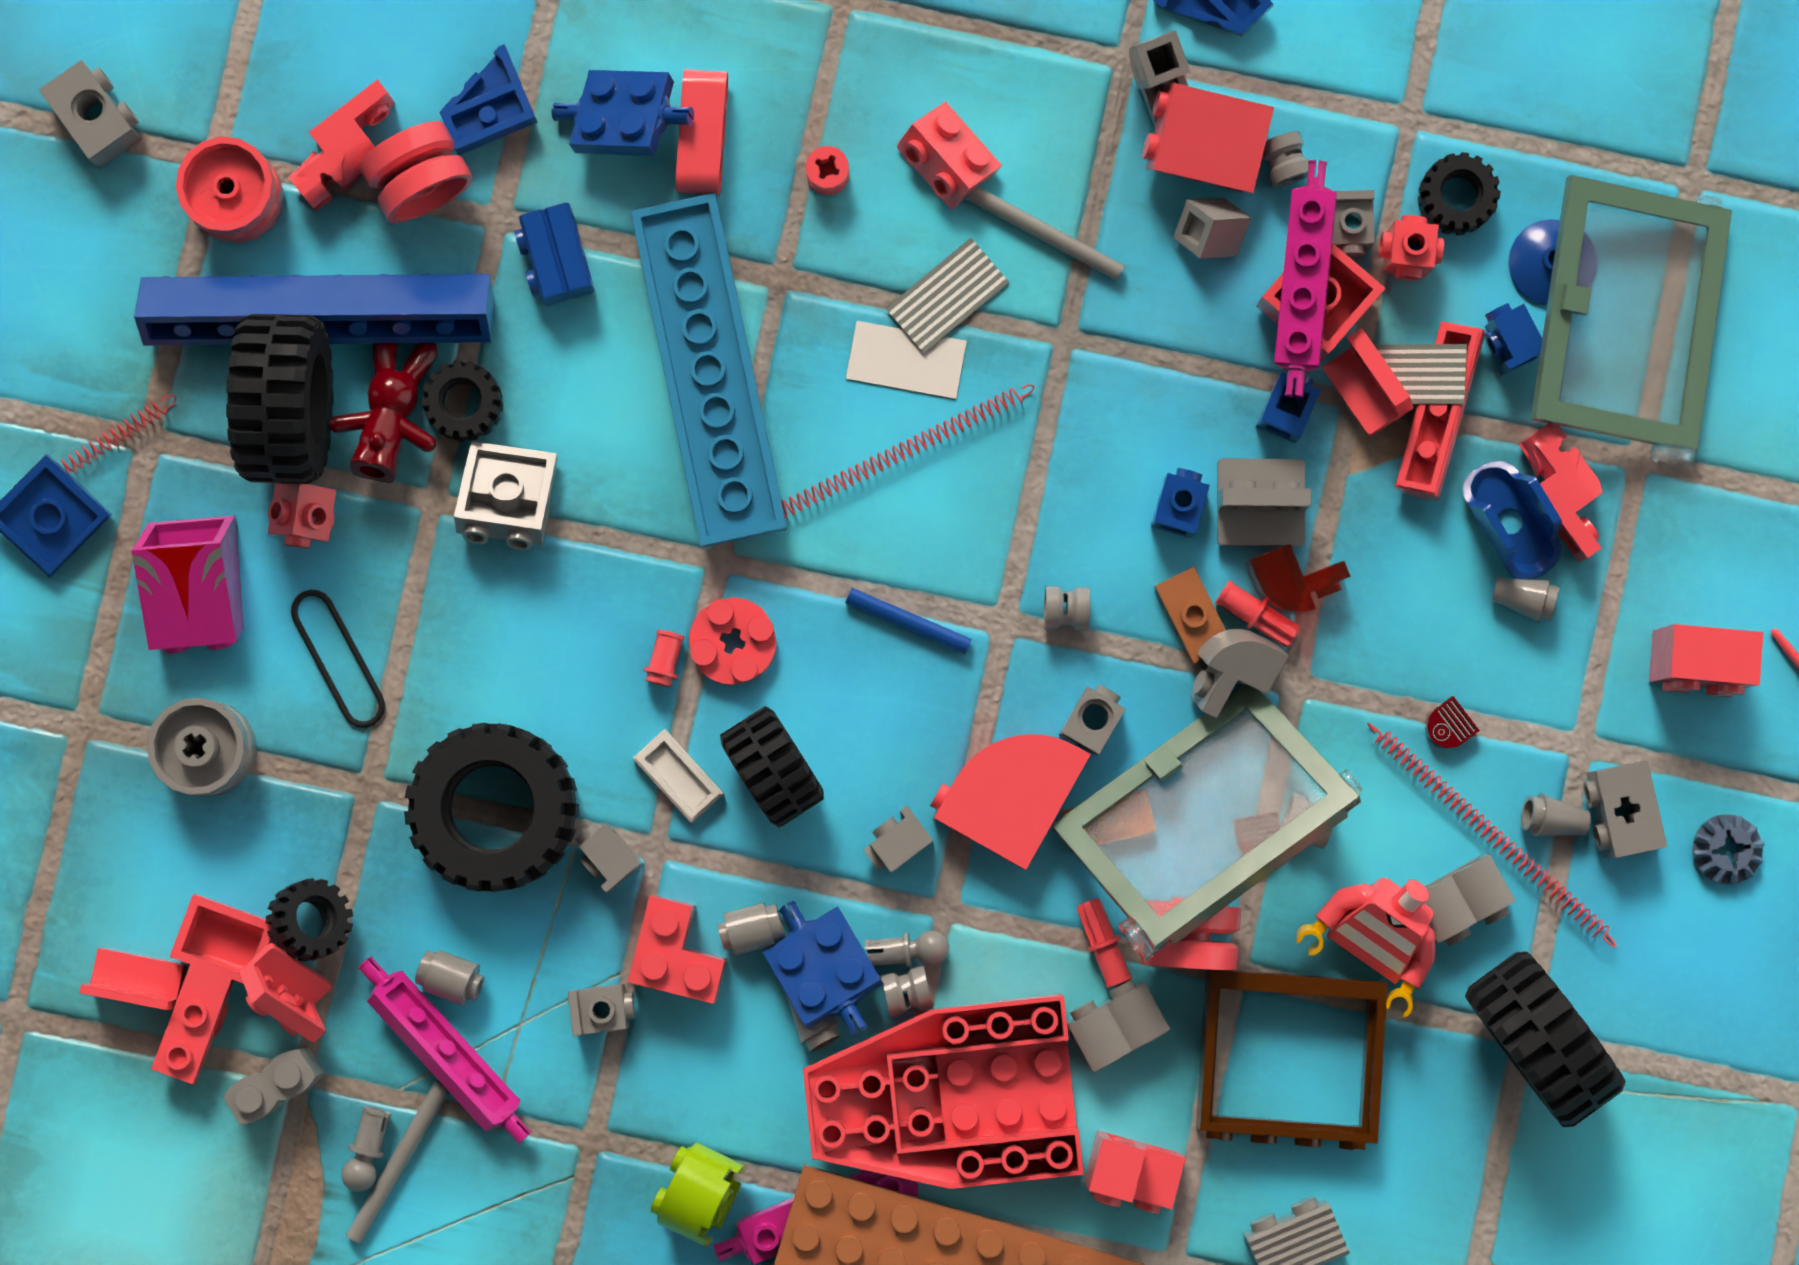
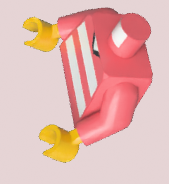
[1296,878,1436,1018]

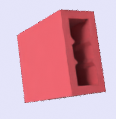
[1142,83,1274,193]

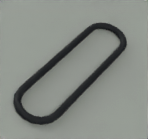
[291,589,385,728]

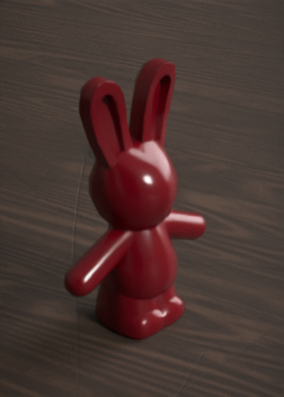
[329,343,438,483]

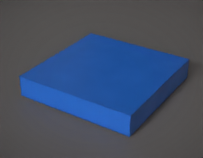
[0,454,112,578]

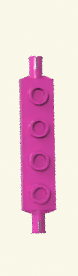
[1274,160,1337,398]
[357,956,532,1144]
[713,1170,918,1264]

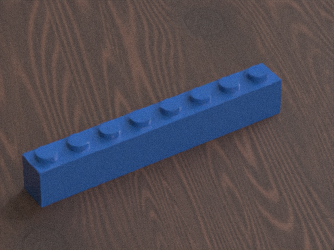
[134,273,495,346]

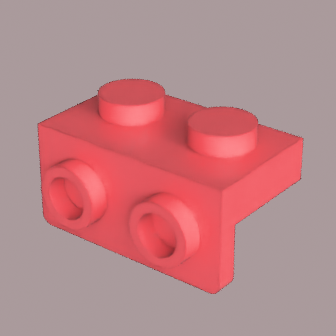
[897,101,1002,209]
[239,943,331,1043]

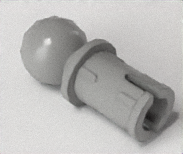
[865,930,949,968]
[342,1106,391,1192]

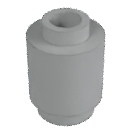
[717,903,785,956]
[415,950,485,1006]

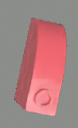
[930,734,1091,870]

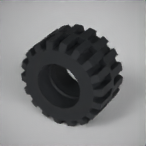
[720,706,824,828]

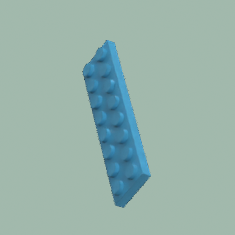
[631,193,787,549]

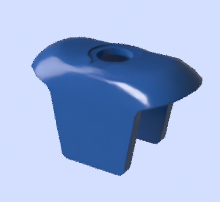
[1463,460,1562,580]

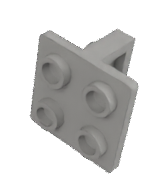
[1217,458,1311,546]

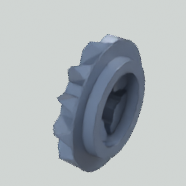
[1692,814,1765,884]

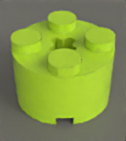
[650,1142,746,1247]

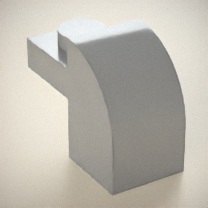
[1129,31,1190,127]
[1191,629,1289,718]

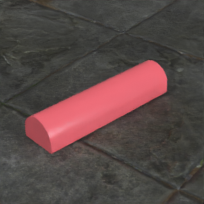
[1395,321,1485,500]

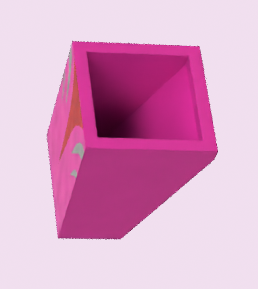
[131,515,244,654]

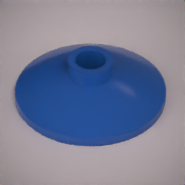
[1508,219,1596,305]

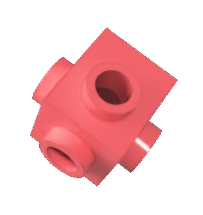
[1379,215,1444,281]
[268,483,336,548]

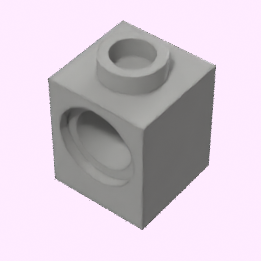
[1059,684,1125,756]

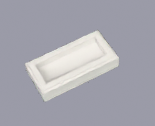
[633,729,724,823]

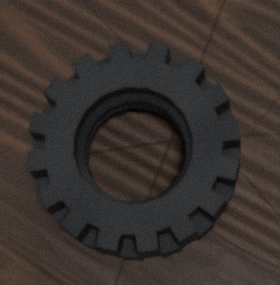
[1418,152,1501,235]
[421,360,503,442]
[266,878,353,962]

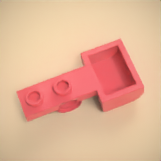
[151,894,277,1085]

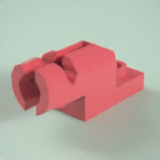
[288,79,395,211]
[1519,423,1603,562]

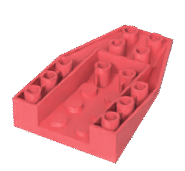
[803,993,1084,1189]

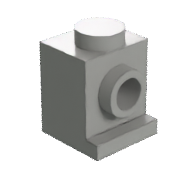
[1332,190,1375,258]
[863,806,933,872]
[575,823,643,893]
[568,983,636,1036]

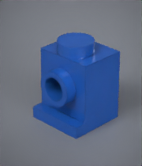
[1485,303,1542,376]
[1256,372,1321,443]
[1151,468,1210,538]

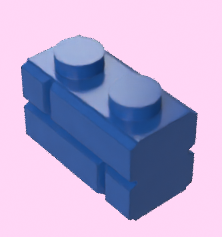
[514,203,595,306]

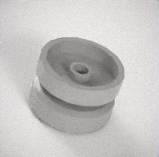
[147,698,257,796]

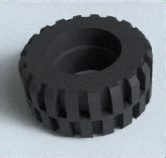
[226,314,334,484]
[404,723,579,892]
[1465,951,1626,1127]

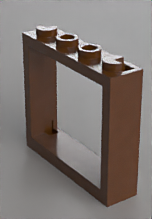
[1196,969,1388,1150]

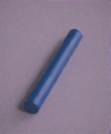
[845,588,972,655]

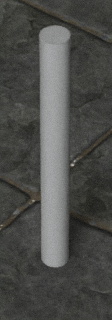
[965,187,1125,281]
[346,1080,449,1244]

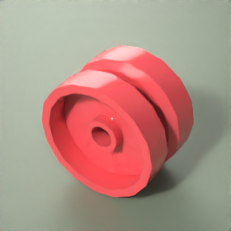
[359,121,473,223]
[176,136,284,243]
[1140,899,1241,970]

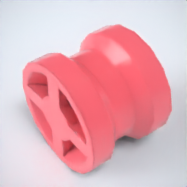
[806,146,849,196]

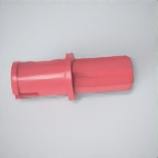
[1214,580,1300,647]
[1077,898,1133,988]

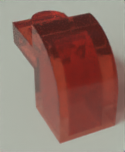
[1245,544,1351,615]

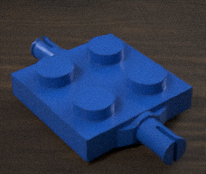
[551,70,694,156]
[762,901,884,1036]

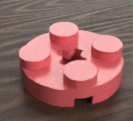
[689,597,777,685]

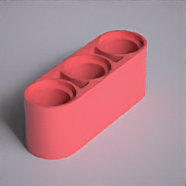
[675,69,728,196]

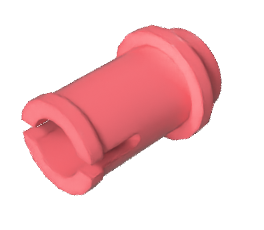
[643,630,684,687]

